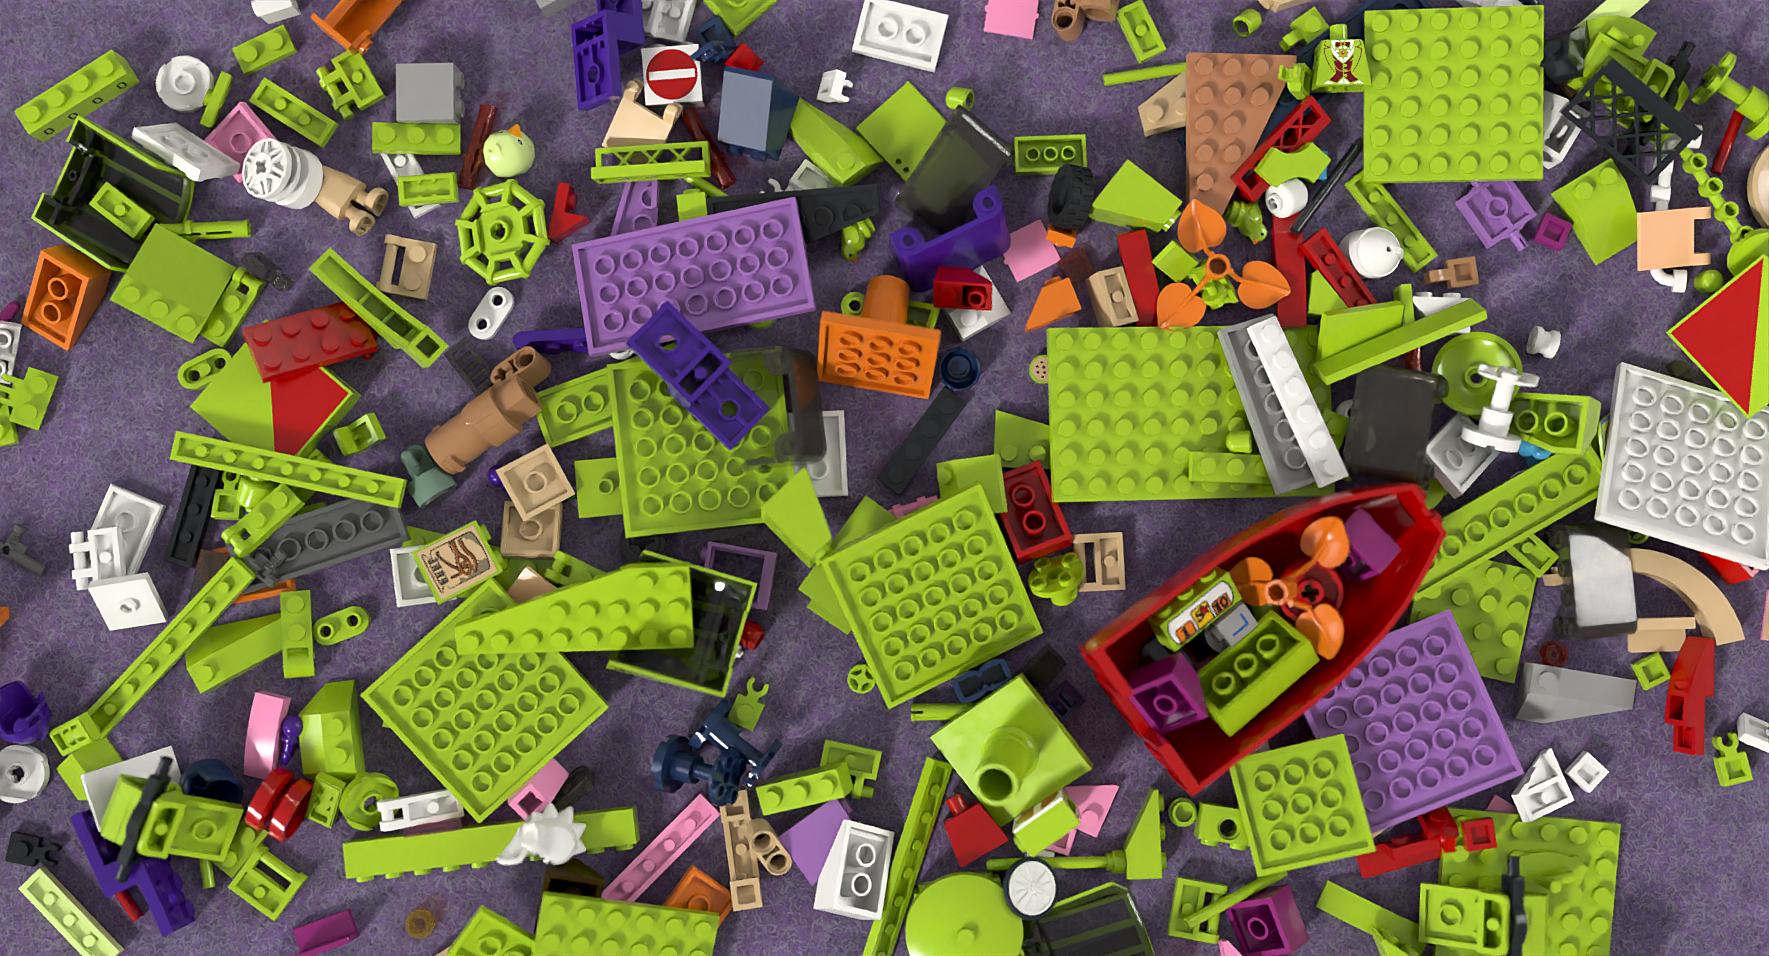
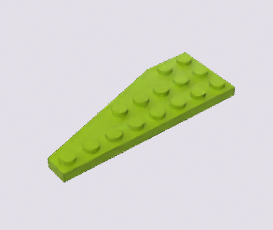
[455,562,694,655]

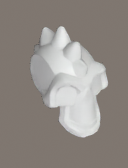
[496,803,586,865]

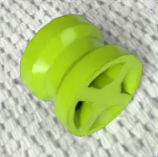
[847,664,876,693]

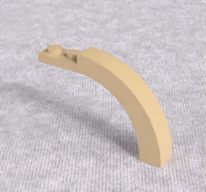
[1542,548,1745,646]

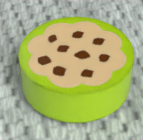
[1029,355,1048,384]

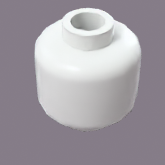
[1265,178,1308,218]

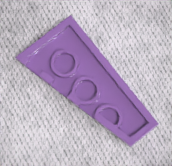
[610,163,660,236]

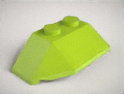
[298,679,366,787]

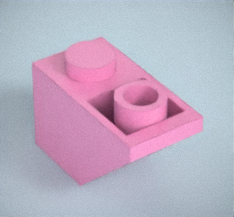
[507,757,570,820]

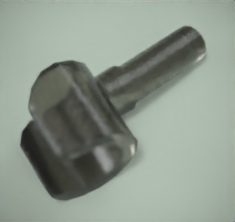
[1665,361,1696,384]

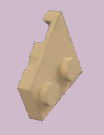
[1138,71,1186,137]

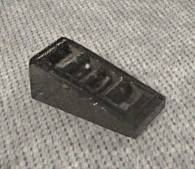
[444,336,494,396]

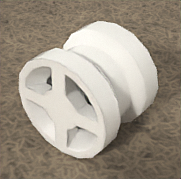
[1526,326,1561,359]

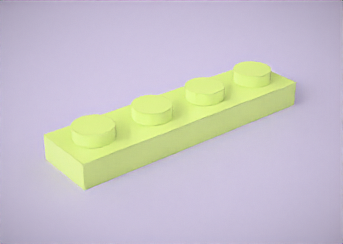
[19,866,124,956]

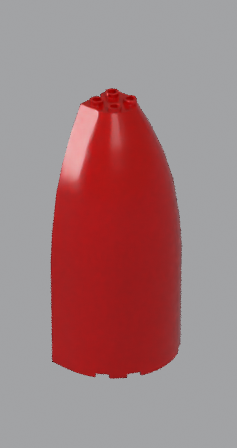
[1079,482,1447,797]

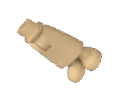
[314,165,389,237]

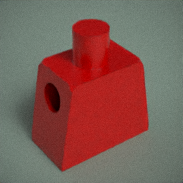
[943,792,1009,868]

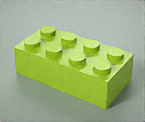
[1197,610,1320,737]

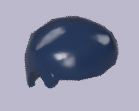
[938,347,981,392]

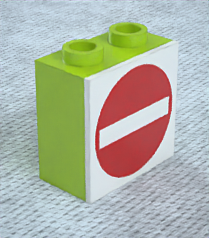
[1013,788,1081,857]

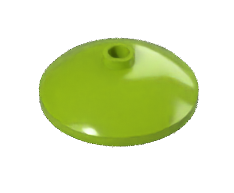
[1432,332,1523,416]

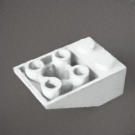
[1543,90,1590,169]

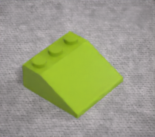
[110,223,236,344]

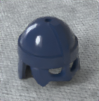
[179,759,243,804]

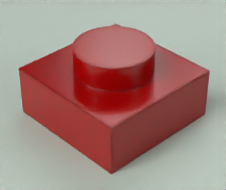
[724,42,764,72]
[1460,817,1497,852]

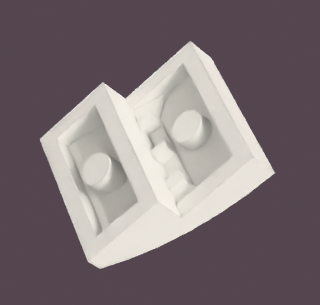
[641,0,697,44]

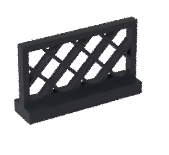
[1559,55,1704,185]

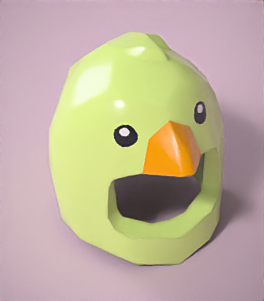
[483,124,535,178]

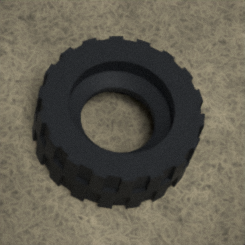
[1048,163,1095,230]

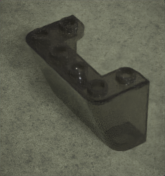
[1544,521,1637,641]

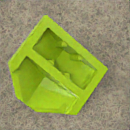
[56,737,123,800]

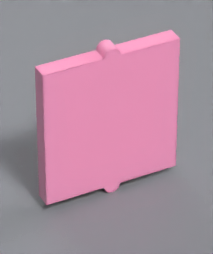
[984,0,1039,39]
[1003,219,1061,282]

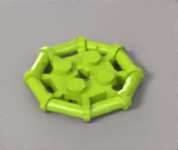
[455,179,551,286]

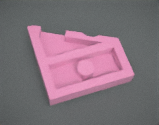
[1063,784,1119,838]

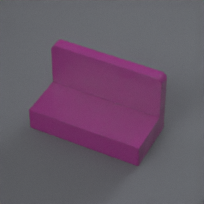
[293,909,359,956]

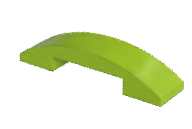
[1315,880,1427,956]

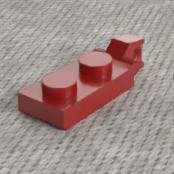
[1416,805,1459,853]

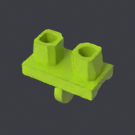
[1191,257,1239,310]

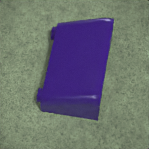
[889,184,1011,293]

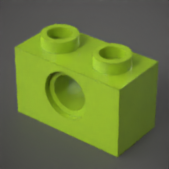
[1194,800,1249,851]

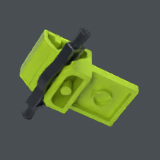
[1567,32,1696,161]
[100,756,244,883]
[1418,856,1549,956]

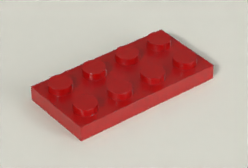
[243,301,377,383]

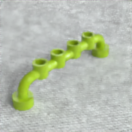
[1655,133,1754,244]

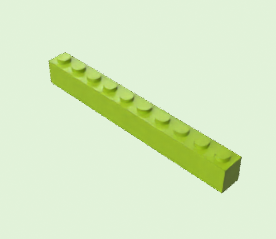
[343,805,640,882]

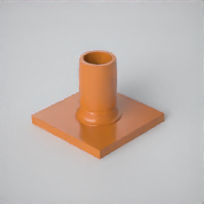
[816,275,941,399]

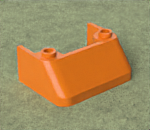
[310,0,404,55]

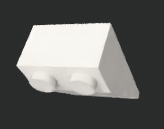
[813,820,894,920]

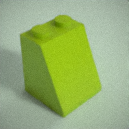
[1088,159,1182,235]
[761,467,832,568]

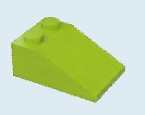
[1551,158,1637,265]

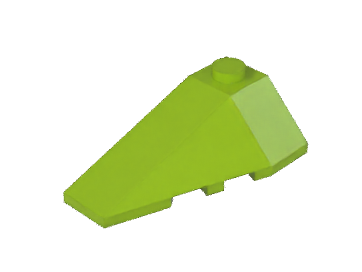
[185,613,282,694]

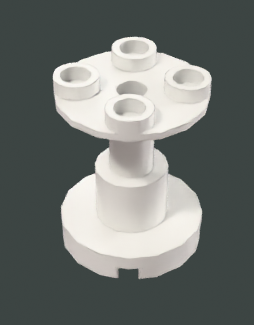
[1460,363,1540,452]

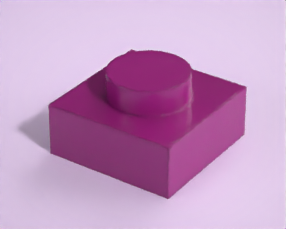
[1532,213,1573,252]

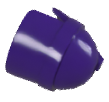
[0,681,51,744]

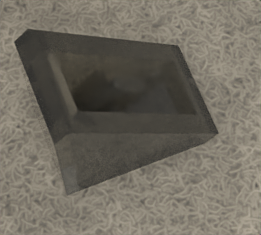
[1012,642,1067,693]

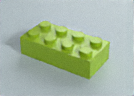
[1013,134,1087,176]

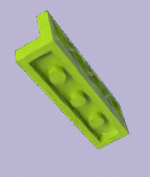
[591,141,711,184]

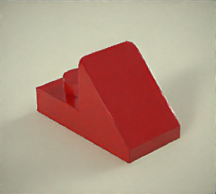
[548,182,591,244]

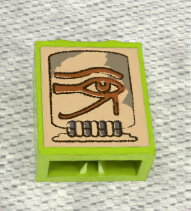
[411,520,505,606]

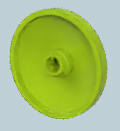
[905,872,1023,956]

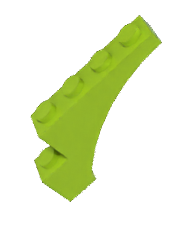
[308,247,449,368]

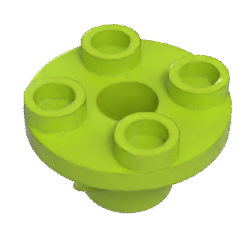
[1028,552,1085,606]

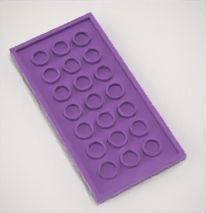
[572,197,817,357]

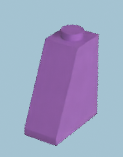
[778,797,853,885]

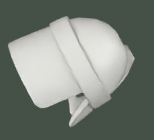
[1339,227,1404,279]

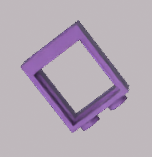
[695,541,779,610]

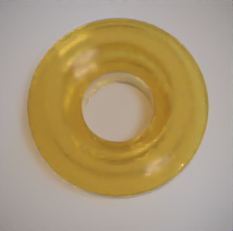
[405,909,435,939]

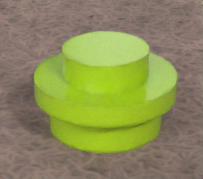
[1168,797,1197,827]

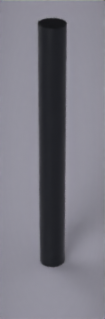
[1289,144,1361,236]

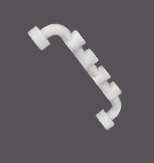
[1650,125,1702,293]

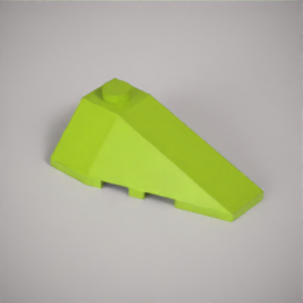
[788,98,884,187]
[1471,392,1601,456]

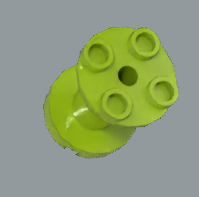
[1690,51,1769,140]

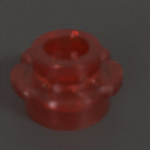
[1539,640,1569,668]

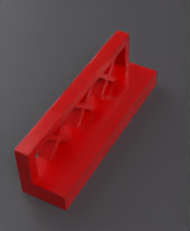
[1230,95,1332,202]

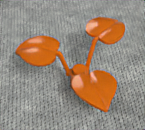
[1157,199,1291,331]
[1228,517,1350,659]

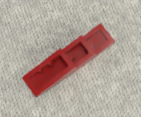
[1271,212,1307,327]
[1116,228,1160,327]

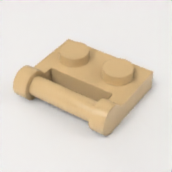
[375,234,438,300]
[1071,532,1126,592]

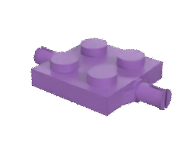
[1455,181,1537,252]

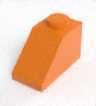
[1024,276,1082,333]

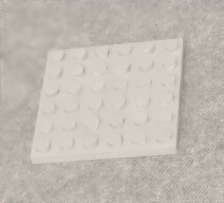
[1595,362,1769,570]

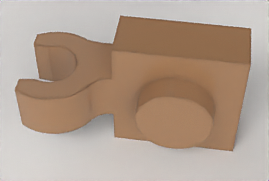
[1423,256,1479,290]

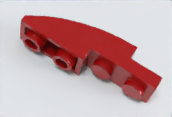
[1664,636,1715,756]

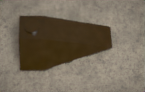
[533,858,605,935]

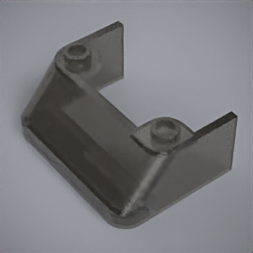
[728,346,827,471]

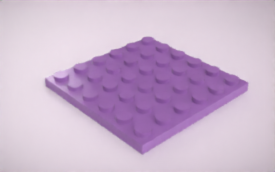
[1303,609,1525,834]

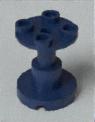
[688,698,783,790]
[651,734,747,807]

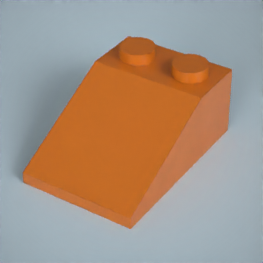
[21,243,112,351]

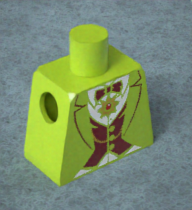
[1310,24,1371,93]

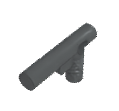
[0,524,48,577]
[227,544,287,588]

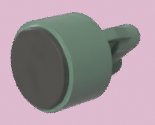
[400,444,457,509]

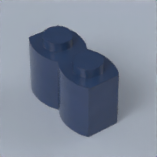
[950,657,1013,703]

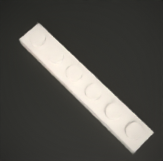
[1247,316,1349,488]

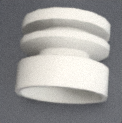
[242,138,323,209]

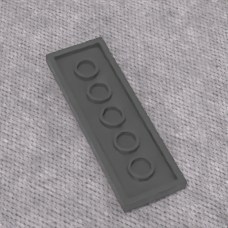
[225,498,411,595]

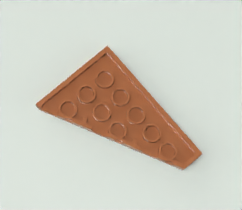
[1186,52,1297,216]

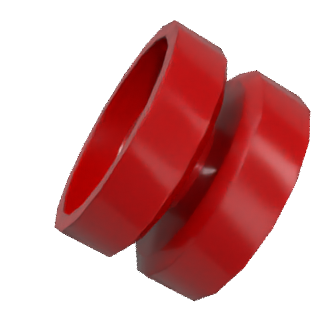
[1278,555,1344,621]
[245,766,314,843]

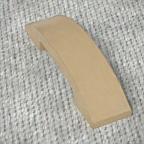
[720,790,763,911]

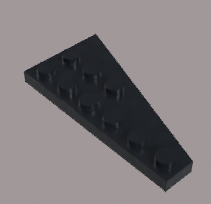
[707,184,881,245]

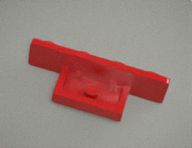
[1356,829,1442,878]

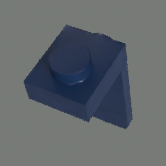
[690,16,737,63]

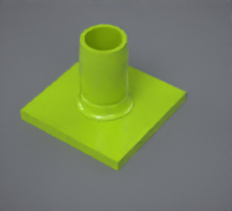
[930,673,1093,828]

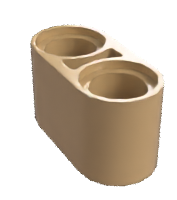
[745,818,792,876]

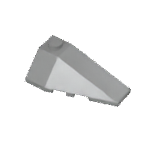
[1514,662,1637,723]

